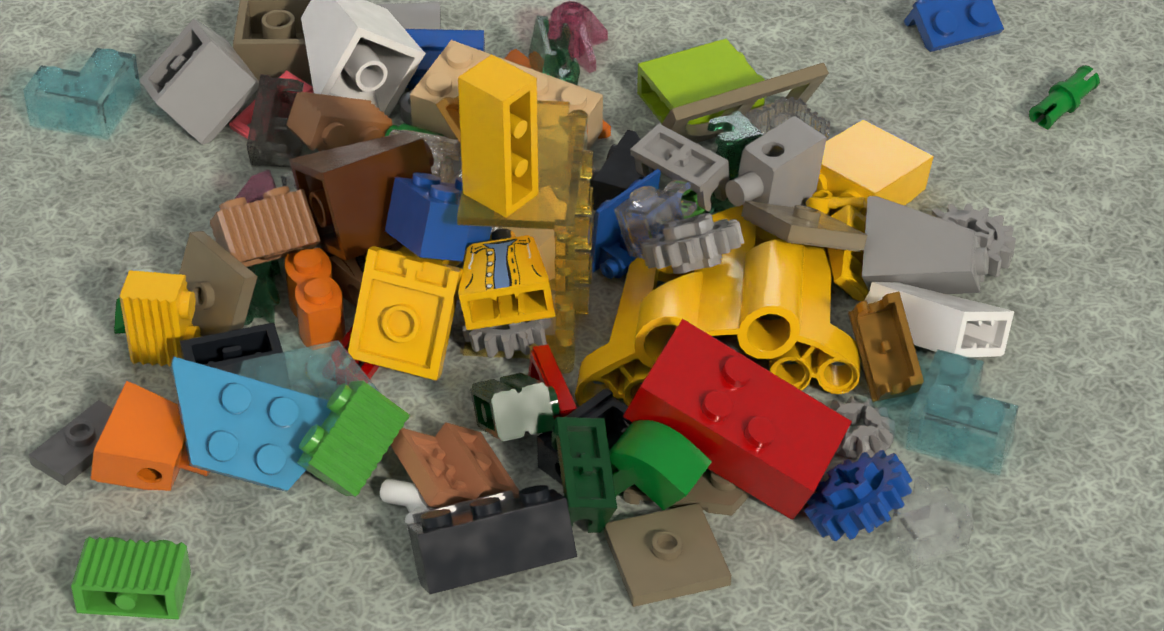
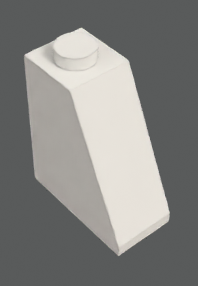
[865,282,1014,358]

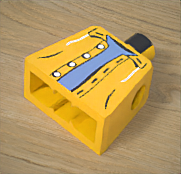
[458,228,556,330]

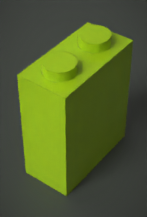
[637,38,767,125]

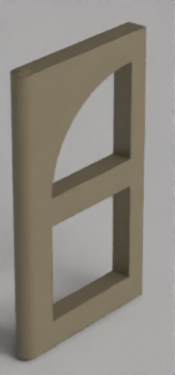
[661,62,829,143]

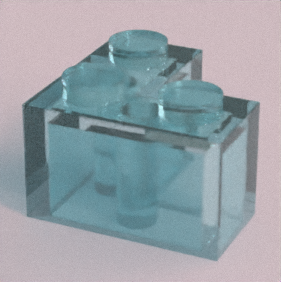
[23,48,141,140]
[906,349,1019,476]

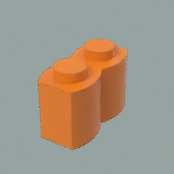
[285,248,346,351]

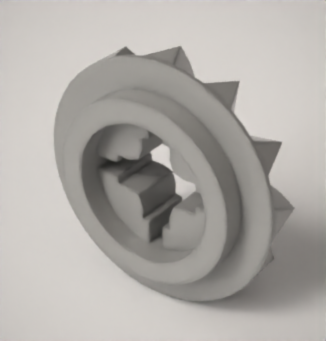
[830,396,895,459]

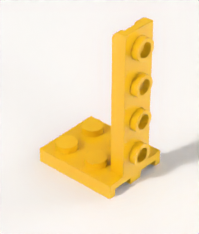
[347,246,467,381]

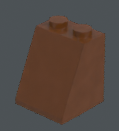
[289,132,434,261]

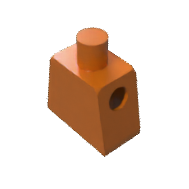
[91,381,210,491]

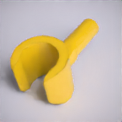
[806,189,867,216]

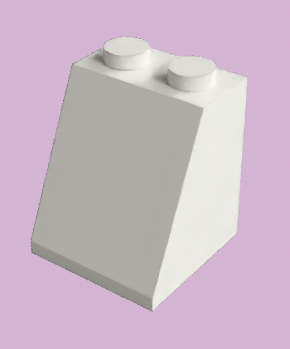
[301,0,426,118]

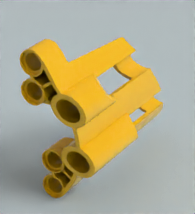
[575,205,860,406]

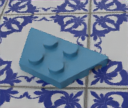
[170,357,331,492]

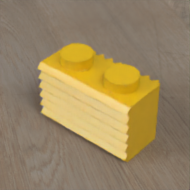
[119,270,201,367]

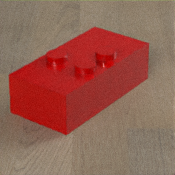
[623,318,852,520]

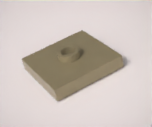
[741,201,868,252]
[179,231,258,337]
[604,503,732,607]

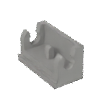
[630,123,729,211]

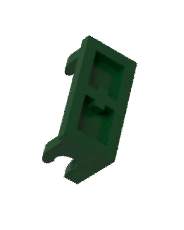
[551,417,617,533]

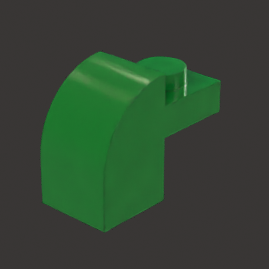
[609,420,712,511]

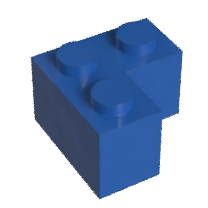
[385,172,495,261]

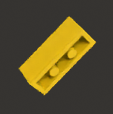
[458,54,539,218]

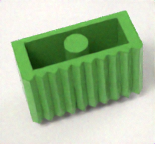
[297,381,410,497]
[71,536,191,620]

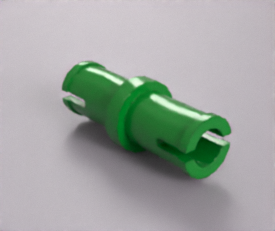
[1029,65,1100,129]

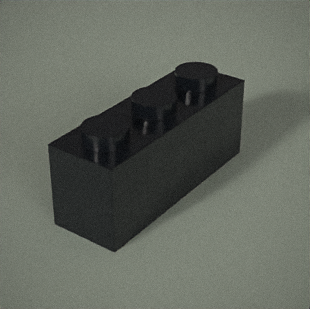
[407,485,578,594]

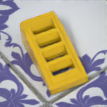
[827,205,869,302]

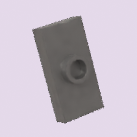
[29,400,113,486]

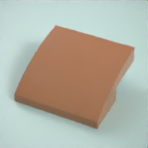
[391,422,519,508]

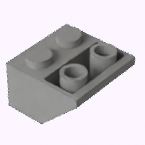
[139,18,261,145]

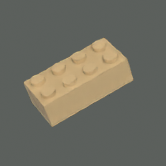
[410,40,603,187]

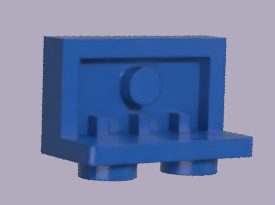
[904,0,1004,52]

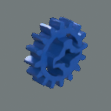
[805,450,912,541]

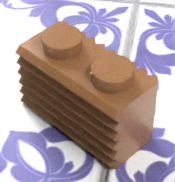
[286,92,392,152]
[210,186,320,267]

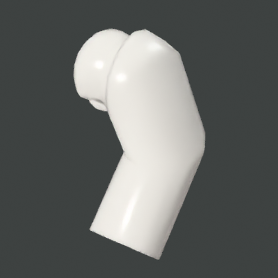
[380,479,436,530]

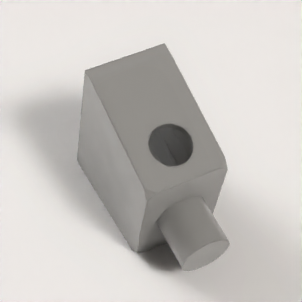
[725,116,827,207]

